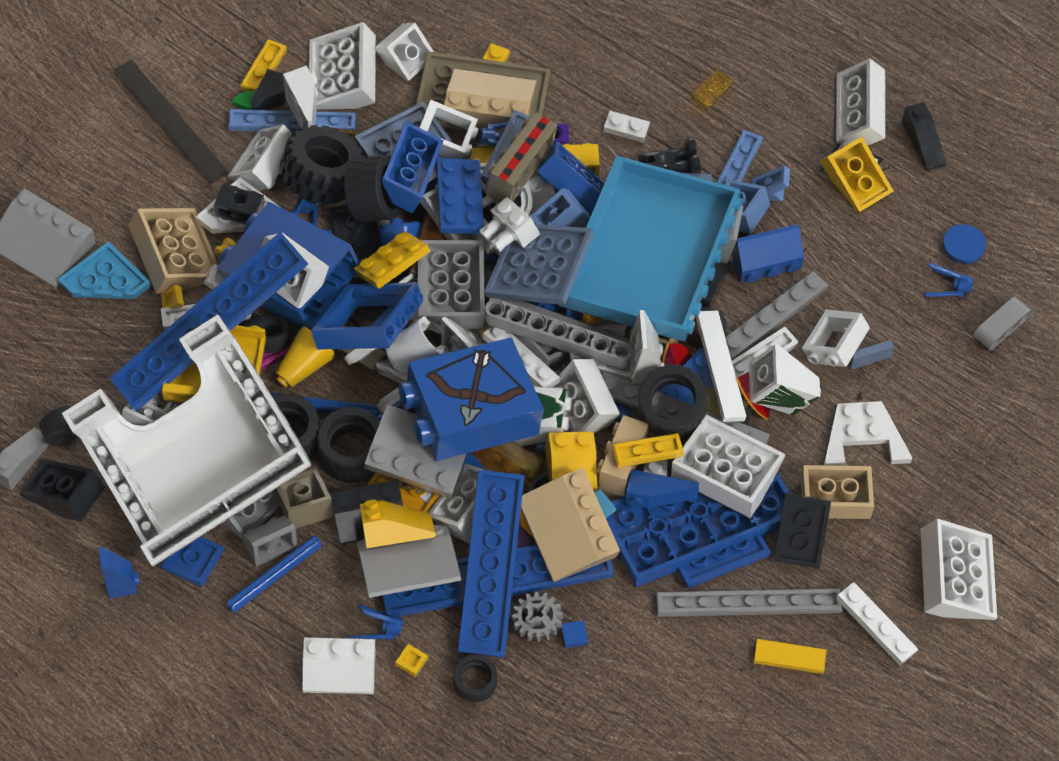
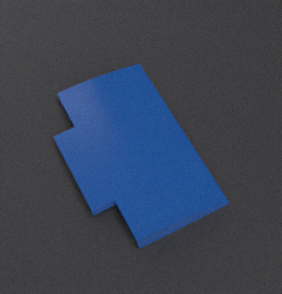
[606,473,789,589]

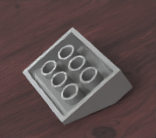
[0,188,96,289]
[418,240,485,329]
[364,404,466,499]
[356,525,461,598]

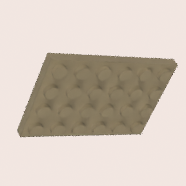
[416,51,551,133]

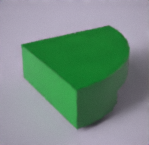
[232,91,256,110]

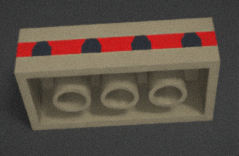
[486,112,558,203]

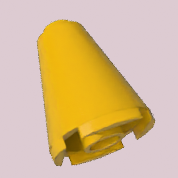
[275,326,335,388]

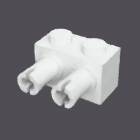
[479,197,540,252]
[122,395,178,426]

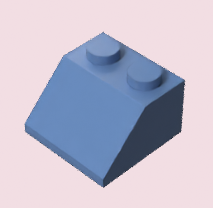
[725,179,770,234]

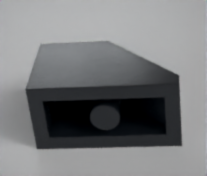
[251,69,286,110]

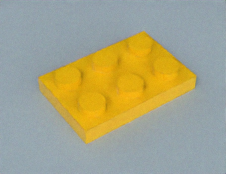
[354,231,430,289]

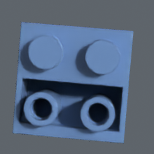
[530,188,591,228]

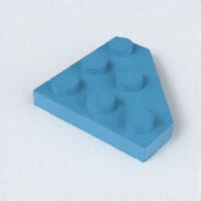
[58,241,151,299]

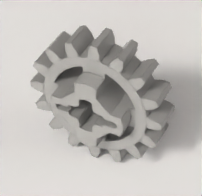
[512,592,563,642]

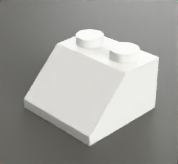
[375,23,434,81]

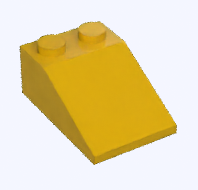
[820,136,893,212]
[545,432,597,492]
[360,500,436,548]

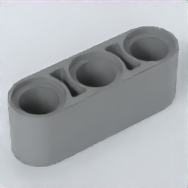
[973,296,1032,350]

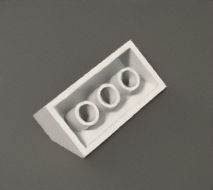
[836,58,885,146]

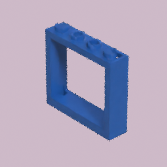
[311,282,423,350]

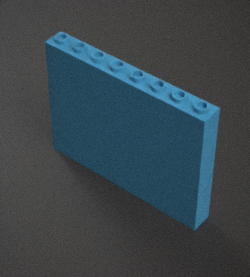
[559,156,743,342]

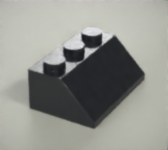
[330,480,403,545]

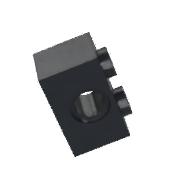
[214,184,265,224]

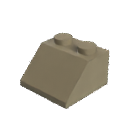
[275,468,333,529]

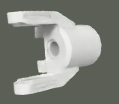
[344,316,449,413]

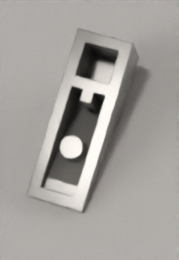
[0,428,49,490]

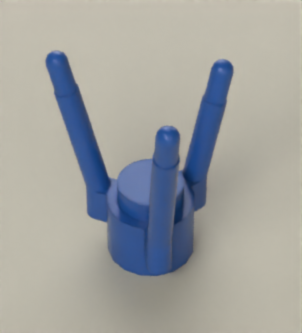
[479,122,508,147]
[292,198,319,226]
[924,263,973,298]
[346,605,404,640]

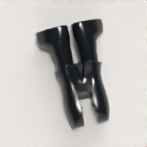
[638,137,701,174]

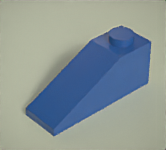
[626,469,699,508]
[99,547,140,598]

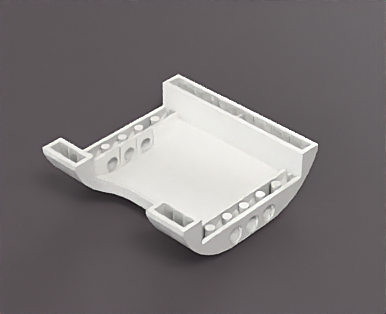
[62,315,311,566]

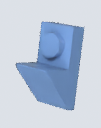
[752,165,790,201]

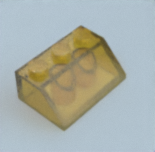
[472,441,544,490]

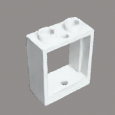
[419,100,479,159]
[802,310,870,367]

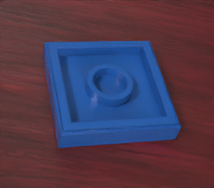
[161,536,224,587]

